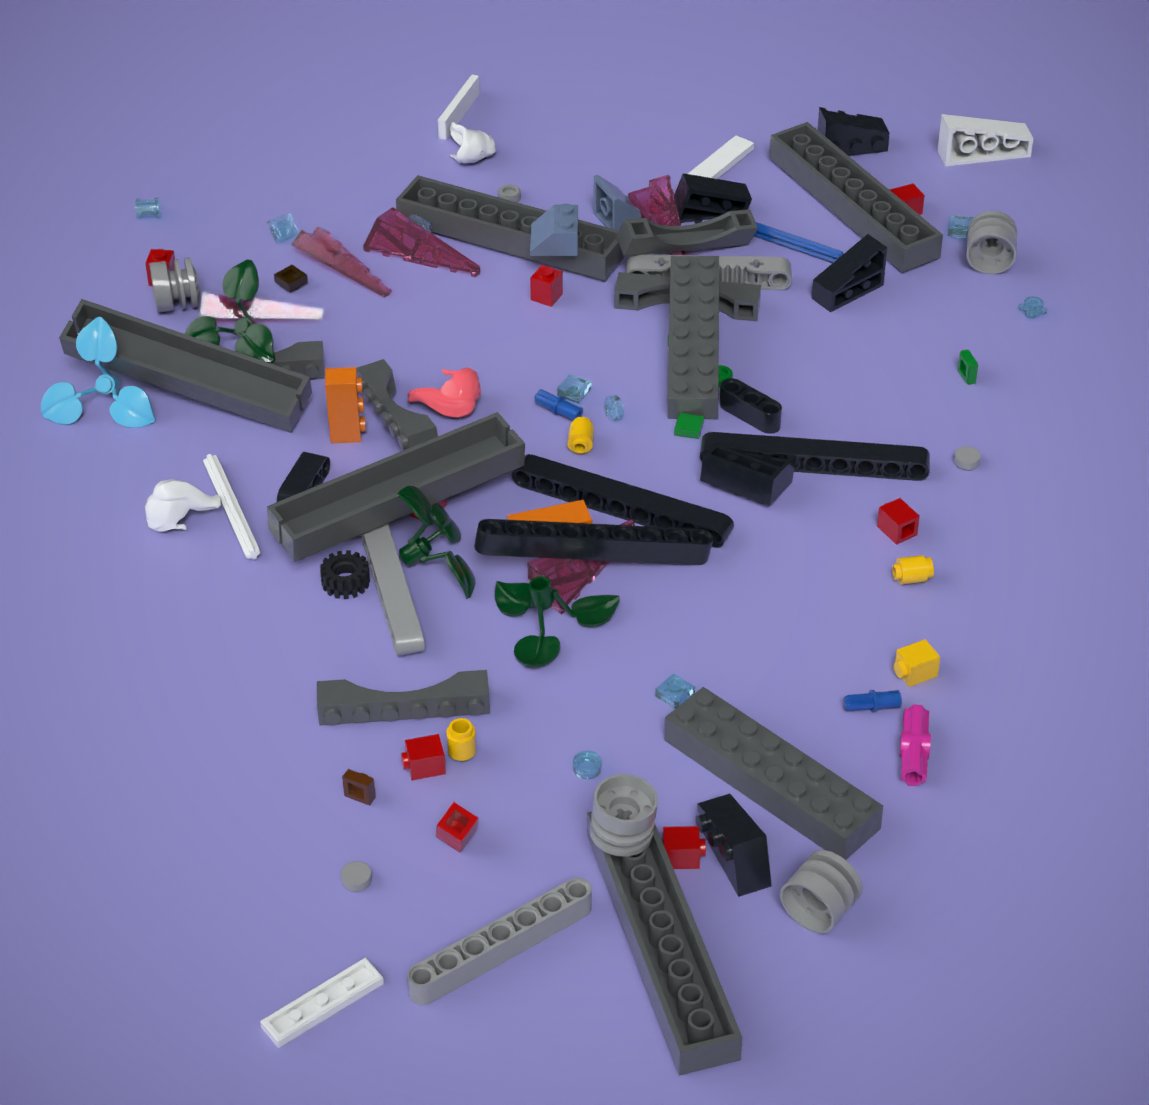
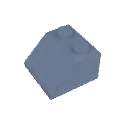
[594,175,641,231]
[530,204,578,256]

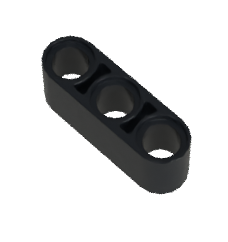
[720,378,782,434]
[277,451,330,502]

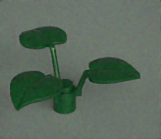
[185,260,276,363]
[396,486,476,600]
[495,576,620,667]

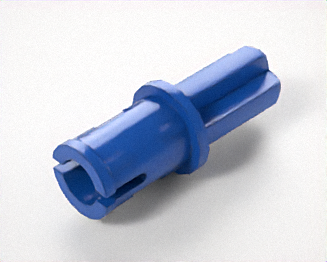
[535,389,583,420]
[844,690,902,712]

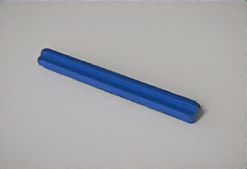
[754,222,844,263]

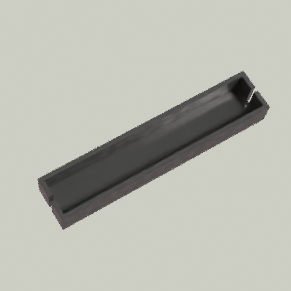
[59,299,312,433]
[267,412,525,562]

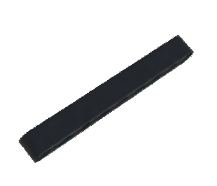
[699,432,930,481]
[511,454,734,548]
[474,519,713,565]

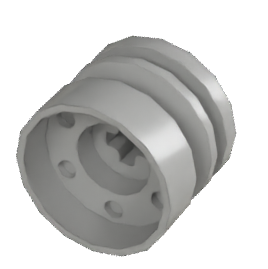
[966,211,1017,274]
[149,257,200,313]
[590,774,658,857]
[780,850,863,934]

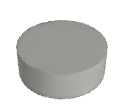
[498,184,521,202]
[954,446,981,470]
[341,861,372,892]

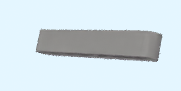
[361,523,425,657]
[407,878,592,1005]

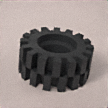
[320,550,370,599]

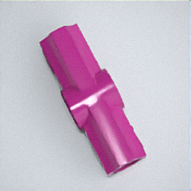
[899,704,931,786]

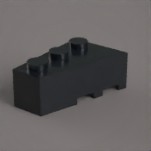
[818,107,890,156]
[668,173,752,226]
[812,234,887,312]
[700,443,796,506]
[695,793,772,897]

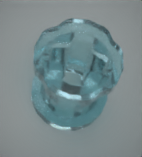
[135,197,161,219]

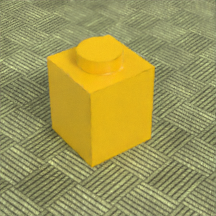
[894,639,940,687]

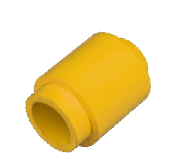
[567,417,594,454]
[892,555,934,585]
[446,718,476,761]

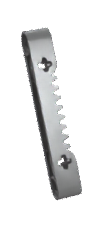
[626,254,792,290]

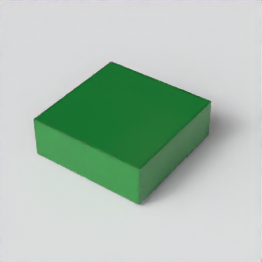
[958,349,978,385]
[674,413,704,439]

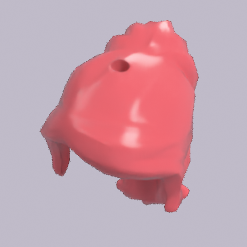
[407,367,481,418]

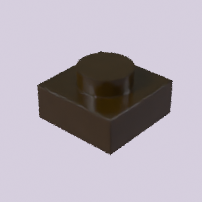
[274,265,308,292]

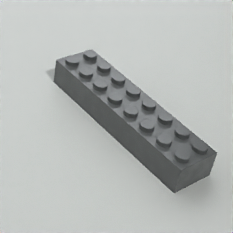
[667,256,719,419]
[664,687,883,860]

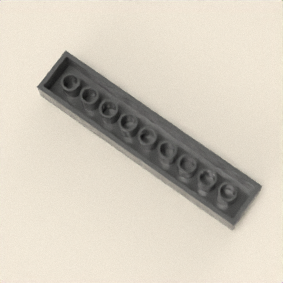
[769,122,943,272]
[396,175,624,281]
[587,811,742,1076]

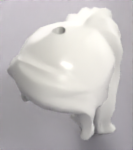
[450,122,496,164]
[145,479,221,532]

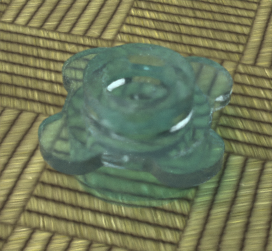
[1018,296,1047,319]

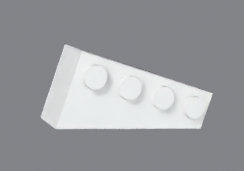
[937,114,1033,166]

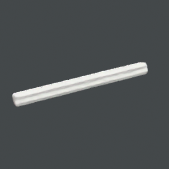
[203,454,261,560]

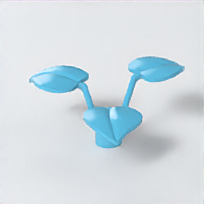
[41,317,156,428]

